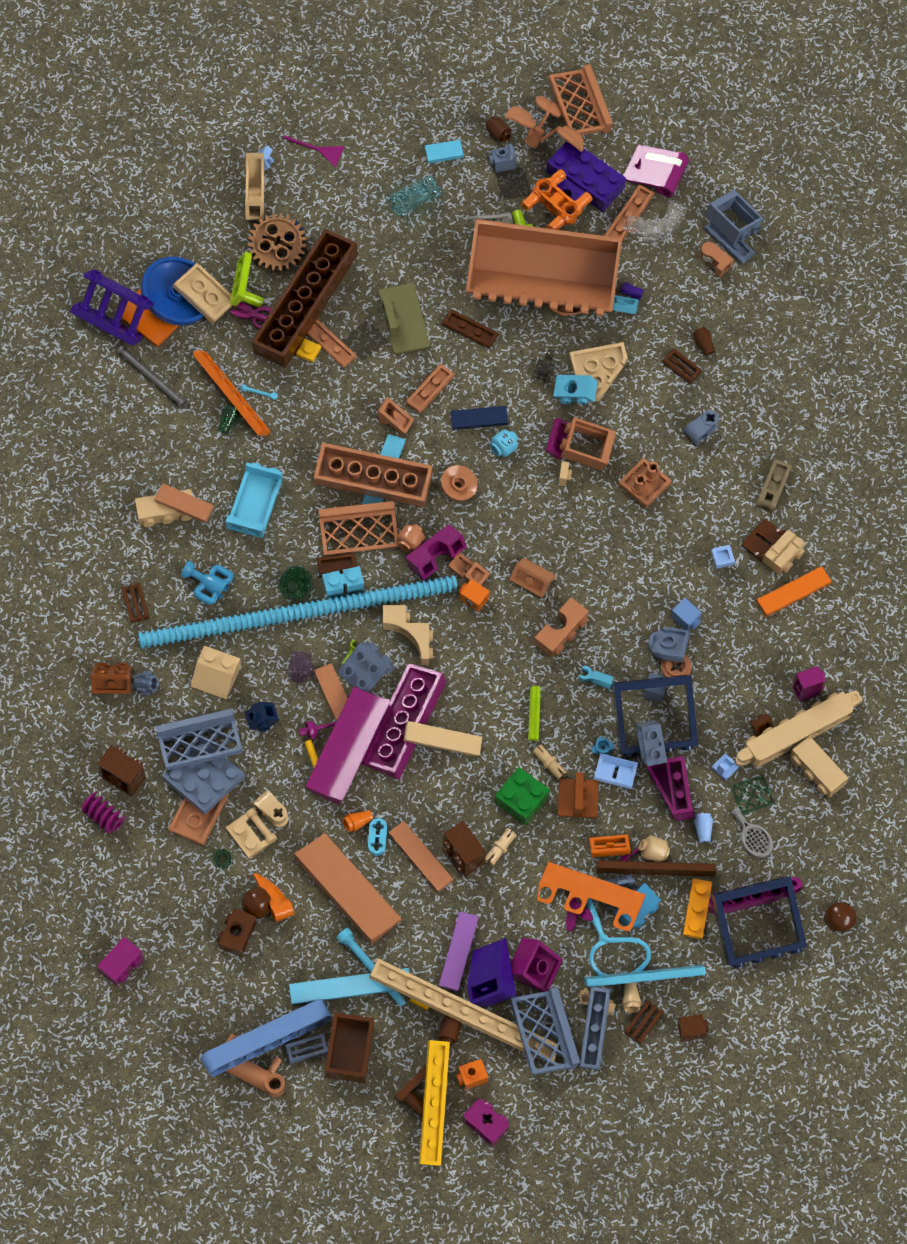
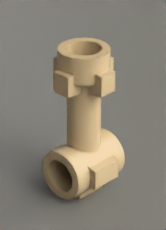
[579,988,616,1015]

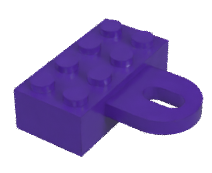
[546,141,626,214]

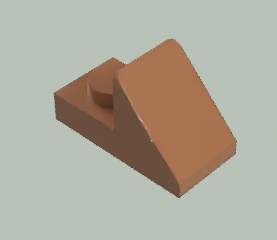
[377,397,414,435]

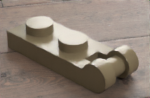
[756,459,792,512]

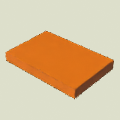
[121,288,179,347]

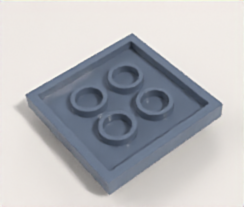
[162,741,245,815]

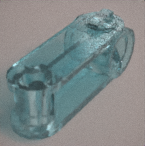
[389,175,443,215]

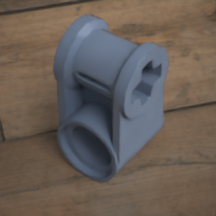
[684,410,719,445]

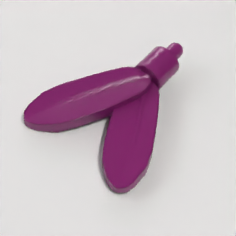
[566,891,593,932]

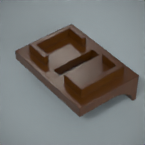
[741,518,786,562]

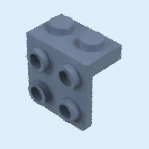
[339,642,396,693]

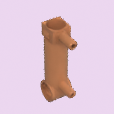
[225,1034,285,1098]

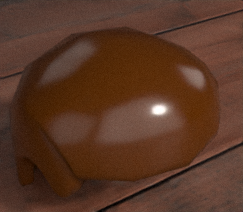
[242,887,271,919]
[824,902,857,932]

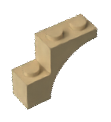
[245,153,265,220]
[383,605,433,665]

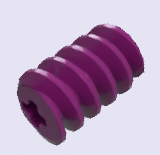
[81,792,126,833]

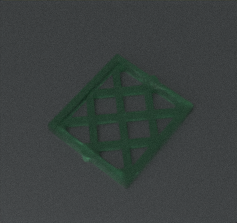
[730,775,775,814]

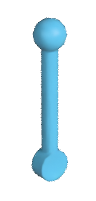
[240,384,278,400]

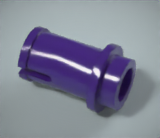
[620,282,644,300]

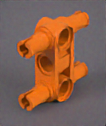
[521,169,592,230]

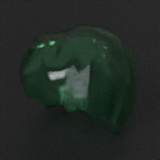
[278,565,312,600]

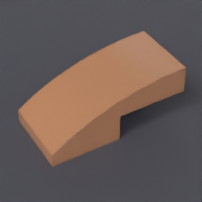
[447,552,491,585]

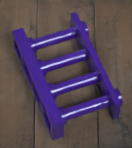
[70,270,155,346]

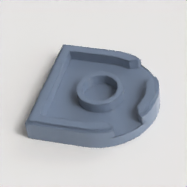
[648,627,690,663]

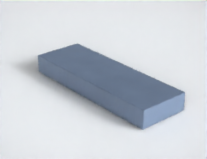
[704,222,755,265]

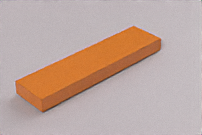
[756,566,832,617]

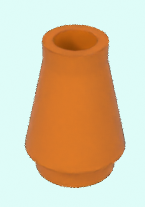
[342,810,373,833]

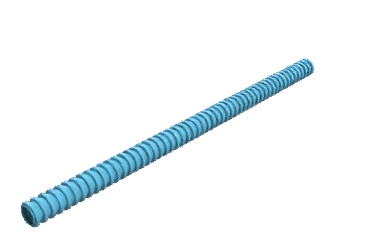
[138,575,458,649]

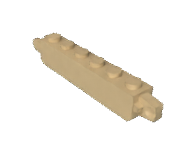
[735,690,863,767]

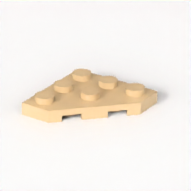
[569,342,628,403]

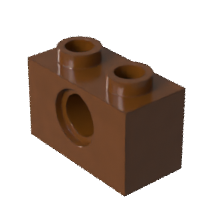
[217,908,257,957]

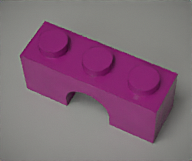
[405,524,467,580]

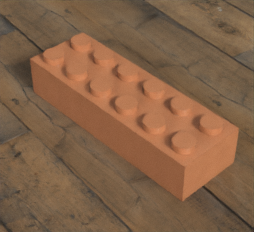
[314,442,433,508]

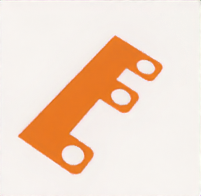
[537,862,646,931]

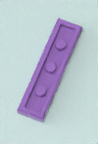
[439,912,479,992]

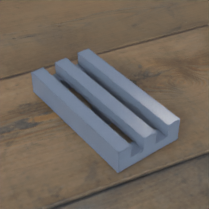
[285,1033,328,1065]

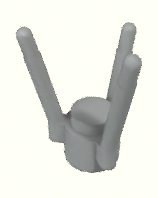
[467,212,513,224]

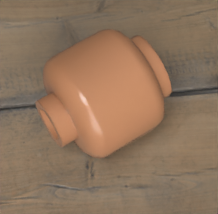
[397,524,425,553]

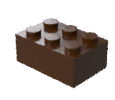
[325,1013,374,1083]

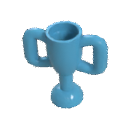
[181,561,234,605]

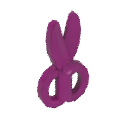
[231,302,272,329]

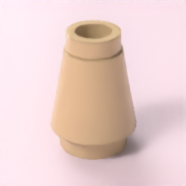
[622,982,642,1013]

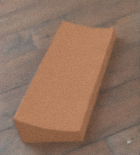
[294,833,402,945]

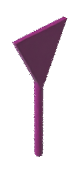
[283,135,345,168]

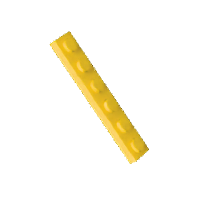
[419,1040,450,1166]

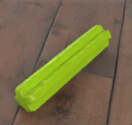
[528,686,541,741]

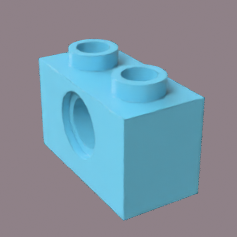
[553,375,598,405]

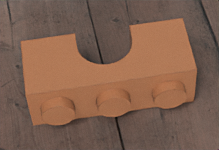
[534,597,589,658]

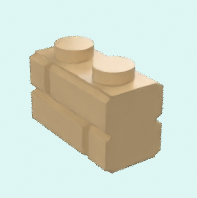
[762,530,805,575]

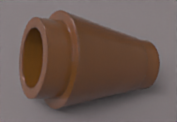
[693,327,715,356]

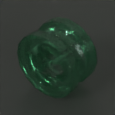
[214,849,232,869]

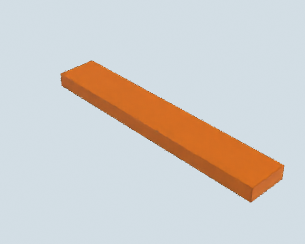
[193,350,271,437]

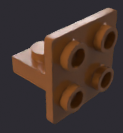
[90,662,132,694]
[558,772,598,818]

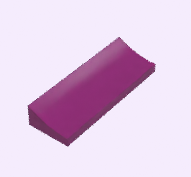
[361,663,446,780]
[304,686,391,805]

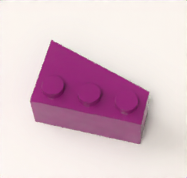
[646,756,694,822]

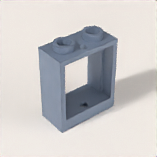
[704,190,764,244]
[635,720,667,766]

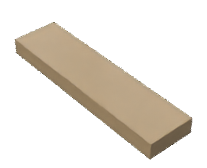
[404,721,482,757]

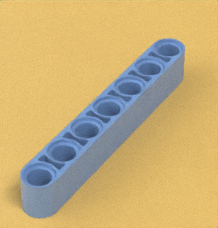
[200,999,332,1077]

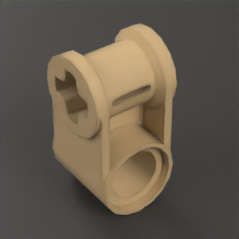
[252,790,288,827]

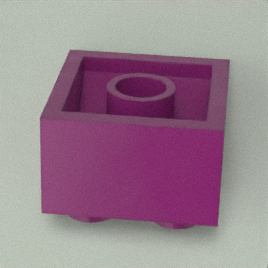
[511,938,563,992]

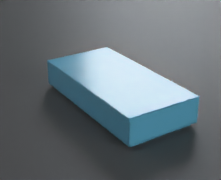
[425,140,464,164]

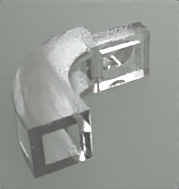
[622,202,687,243]

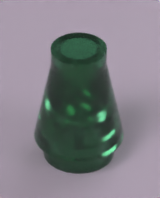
[218,405,239,435]

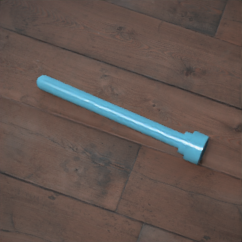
[336,928,405,1006]

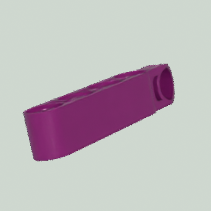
[708,877,803,915]

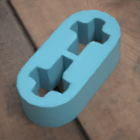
[368,818,387,856]

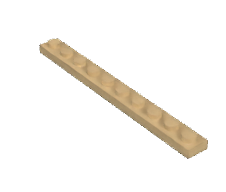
[369,958,559,1062]

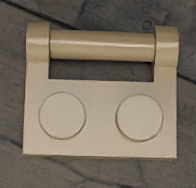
[226,808,277,859]

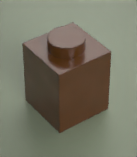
[677,1014,709,1042]

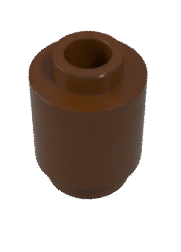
[486,116,512,142]
[437,1015,461,1046]

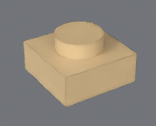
[559,461,572,486]

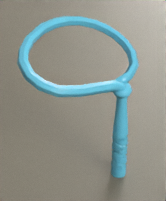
[586,899,651,976]

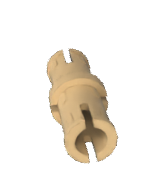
[532,745,567,781]
[485,828,517,867]

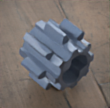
[133,671,159,695]

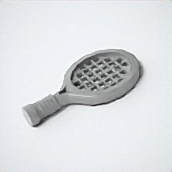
[731,807,773,859]

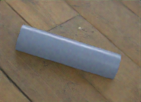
[579,986,611,1070]

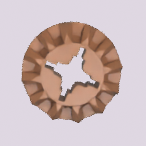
[661,655,692,677]

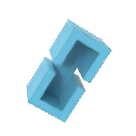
[322,566,364,600]

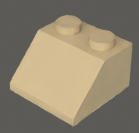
[191,646,241,700]

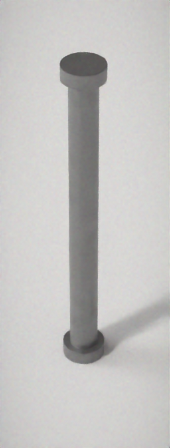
[116,345,187,409]

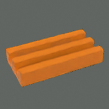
[589,834,631,858]

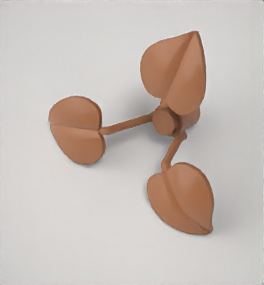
[505,96,583,152]

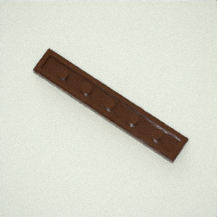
[596,860,716,877]

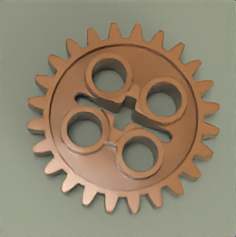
[247,213,307,272]

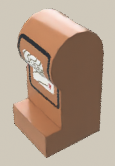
[700,242,734,278]

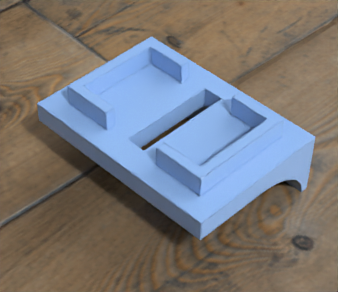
[594,753,638,789]

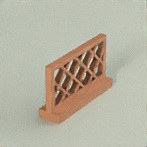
[548,64,613,135]
[318,501,398,556]

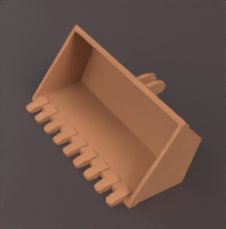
[466,219,622,316]

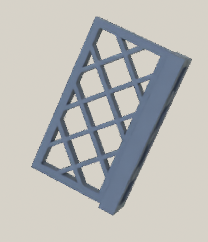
[156,709,243,771]
[510,987,580,1076]

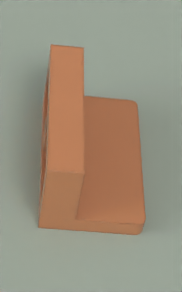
[509,558,556,598]

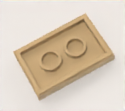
[172,263,233,324]

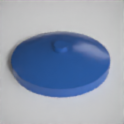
[141,257,204,326]

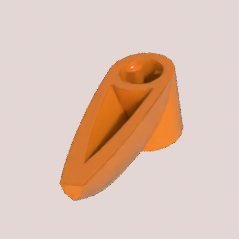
[253,873,294,922]

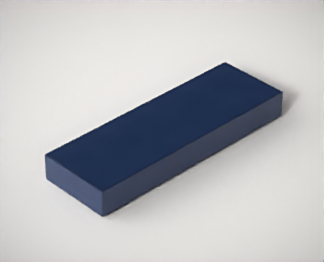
[451,406,508,430]

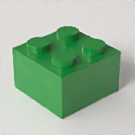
[494,767,550,825]

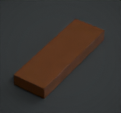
[442,309,499,349]

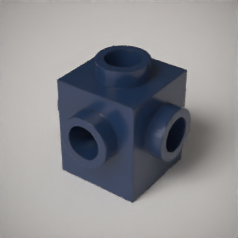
[245,702,279,732]

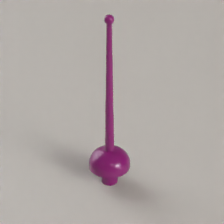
[298,721,336,740]

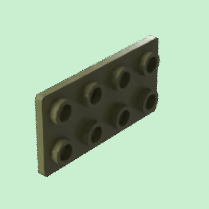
[378,283,430,355]

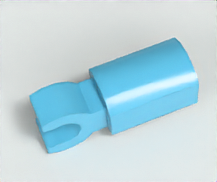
[579,666,614,689]

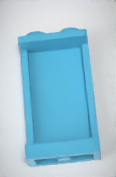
[226,463,283,538]

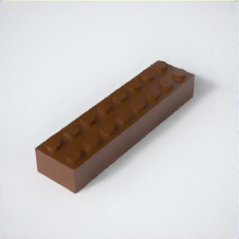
[252,229,358,368]

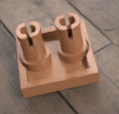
[618,458,672,508]

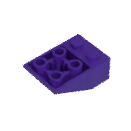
[467,938,516,1008]

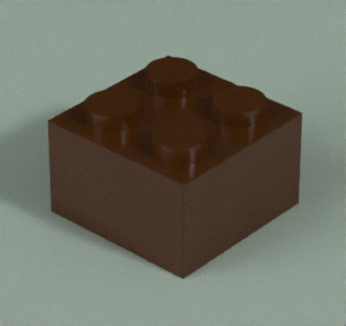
[97,746,146,797]
[442,821,486,876]

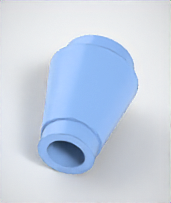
[694,813,713,843]

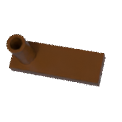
[393,1065,426,1117]

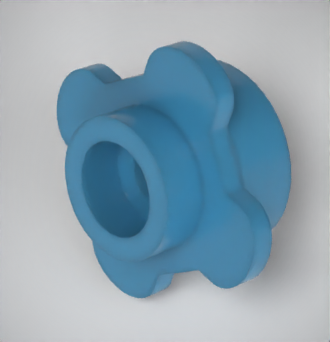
[591,737,614,755]

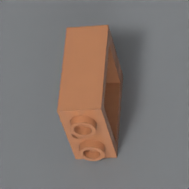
[560,417,616,470]

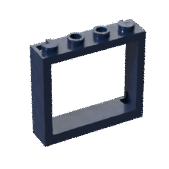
[612,675,698,757]
[711,876,807,968]

